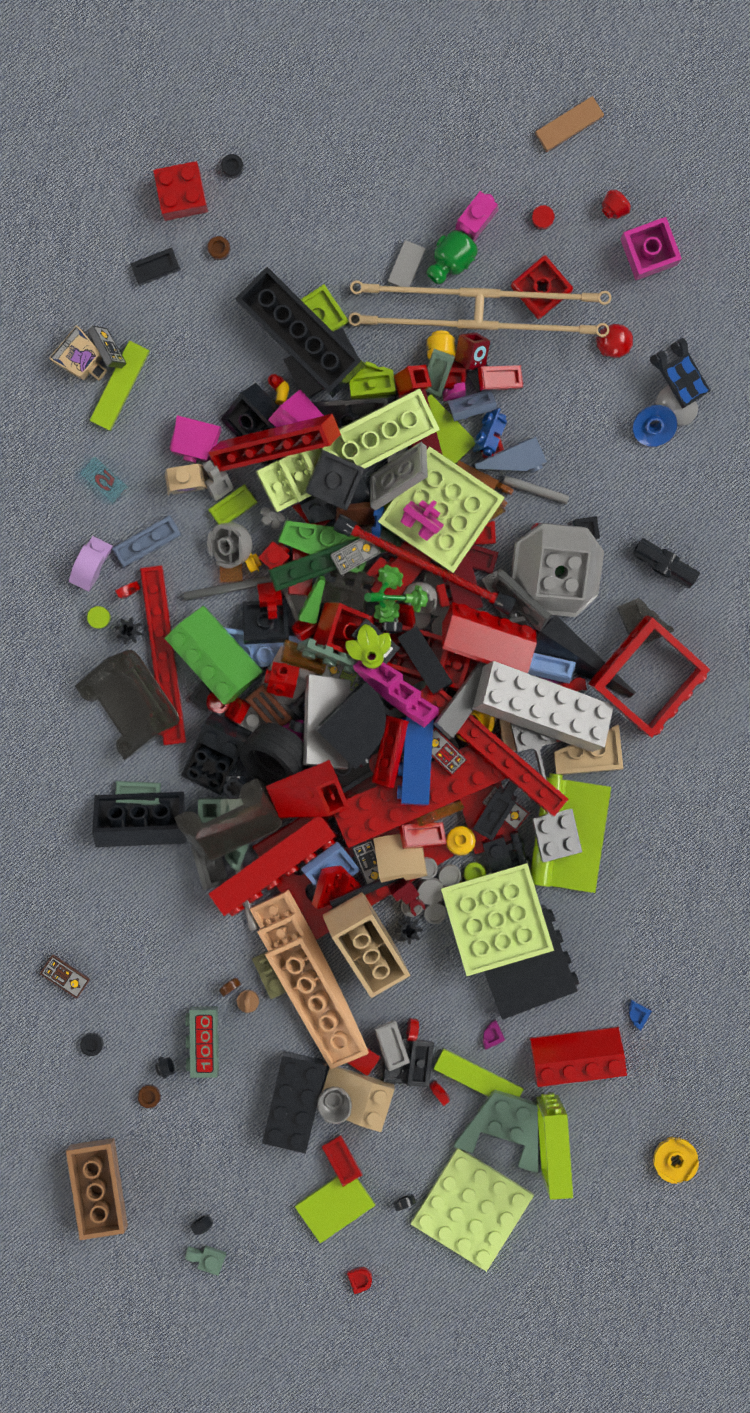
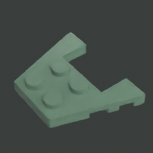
[454,1089,538,1173]

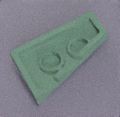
[296,638,359,674]

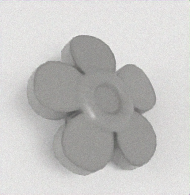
[260,505,285,529]

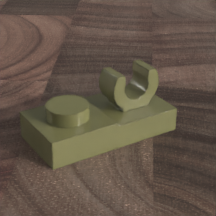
[252,951,286,999]

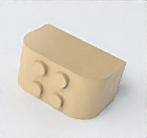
[323,892,411,998]

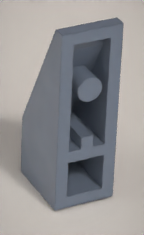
[472,437,547,473]

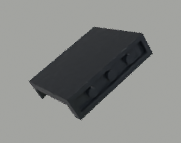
[484,905,579,1020]

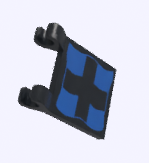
[650,338,711,409]

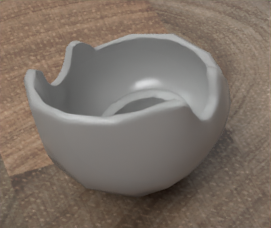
[404,582,438,614]
[317,1086,352,1124]

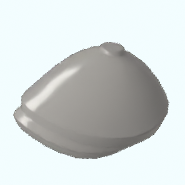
[656,385,698,426]

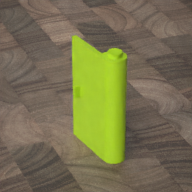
[530,773,611,893]

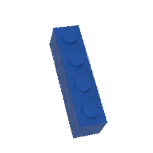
[397,716,434,806]

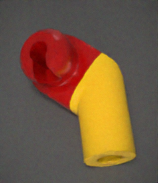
[268,374,290,406]

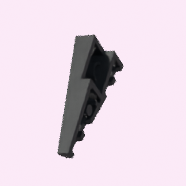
[534,615,636,698]

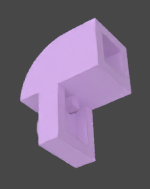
[69,536,113,592]

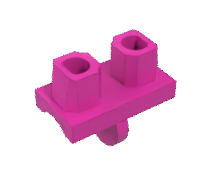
[401,500,444,541]

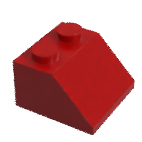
[314,603,375,654]

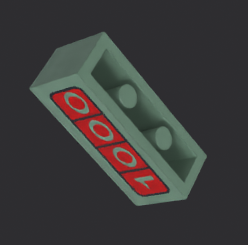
[185,1006,219,1078]

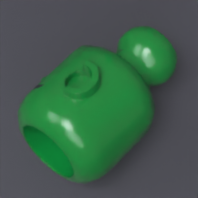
[426,230,478,285]

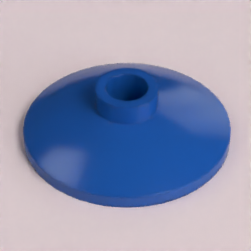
[633,405,678,447]

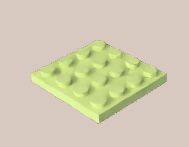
[378,446,505,573]
[441,863,554,976]
[411,1148,534,1272]

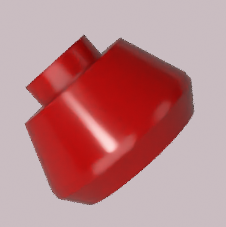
[602,189,631,219]

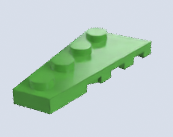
[277,521,371,575]

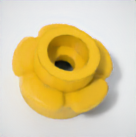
[245,553,262,573]

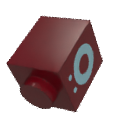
[455,332,490,370]

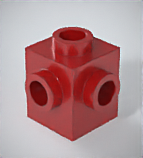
[264,662,300,698]

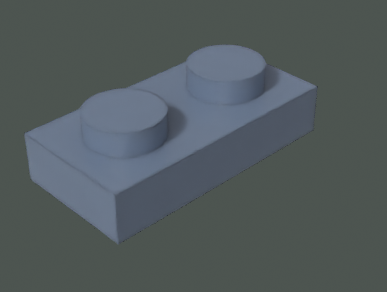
[448,390,497,421]

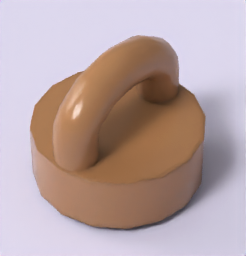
[237,989,259,1013]

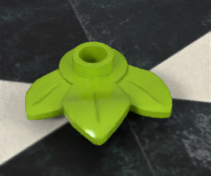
[346,624,391,669]

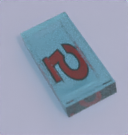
[80,457,129,504]

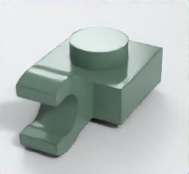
[185,1245,226,1276]

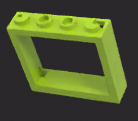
[536,1092,573,1200]

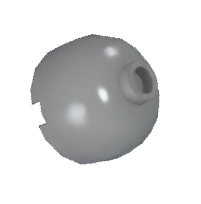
[207,522,253,568]

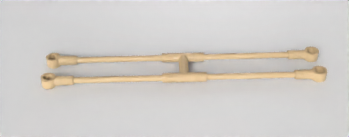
[349,280,611,337]

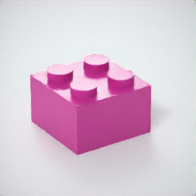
[620,217,682,281]

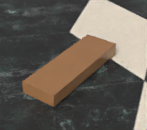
[535,96,604,152]

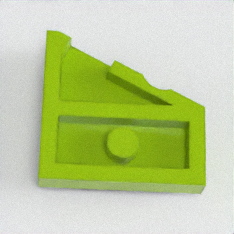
[349,361,396,399]

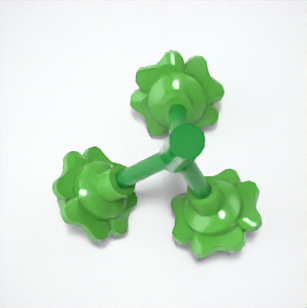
[364,565,428,623]

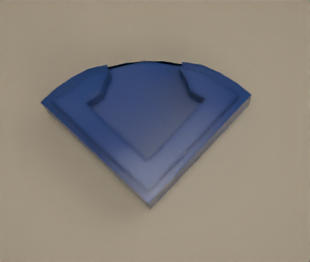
[371,506,384,538]
[629,999,652,1031]

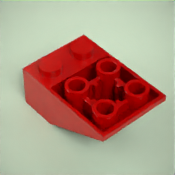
[266,760,349,818]

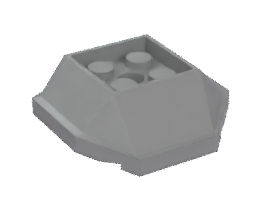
[510,523,604,617]

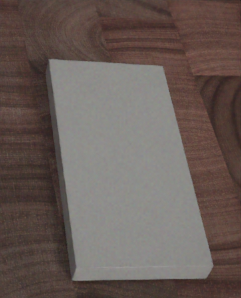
[303,674,350,770]

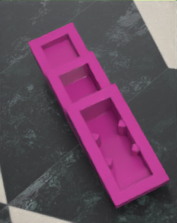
[353,654,439,728]

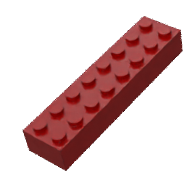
[333,734,508,849]

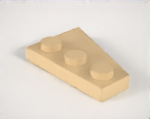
[553,725,623,775]

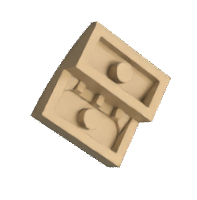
[373,834,428,882]

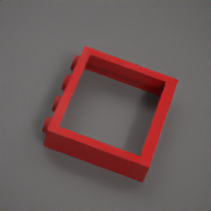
[588,616,710,738]

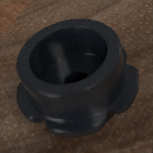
[155,1057,175,1079]

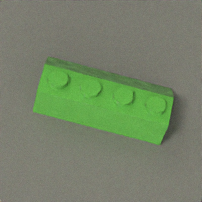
[164,606,264,705]

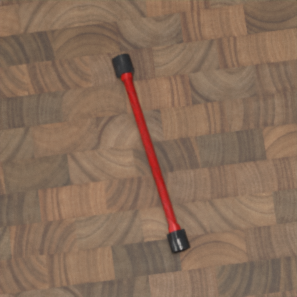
[333,514,516,615]

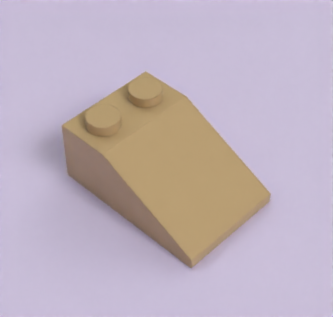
[317,1067,395,1132]

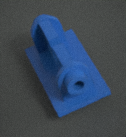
[473,408,507,457]

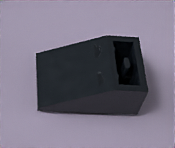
[181,712,252,796]

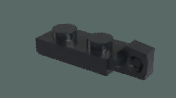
[472,780,518,841]

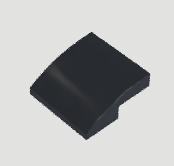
[381,1037,434,1087]

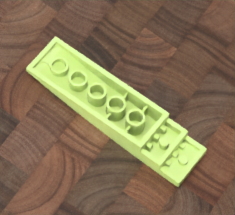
[256,389,440,512]

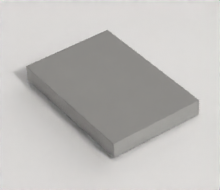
[370,442,428,511]

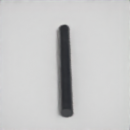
[329,877,404,908]

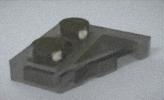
[617,598,674,646]

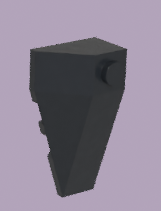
[312,395,396,429]

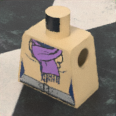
[49,325,107,381]
[165,464,209,496]

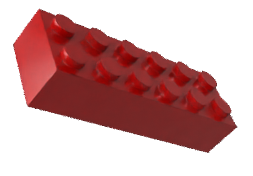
[209,816,338,917]

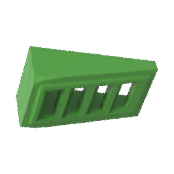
[298,575,325,624]

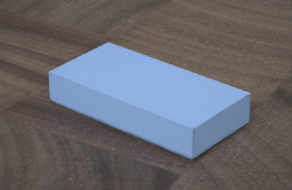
[528,653,576,684]

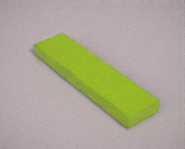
[90,340,150,431]
[434,1048,524,1097]

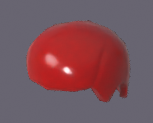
[597,324,633,358]

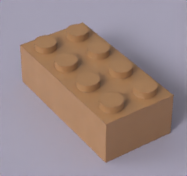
[66,1138,128,1240]

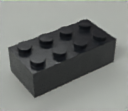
[262,1051,327,1154]

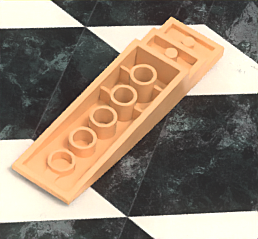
[249,889,369,1069]

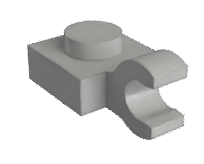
[203,460,234,501]

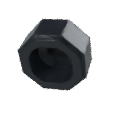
[191,1214,213,1235]

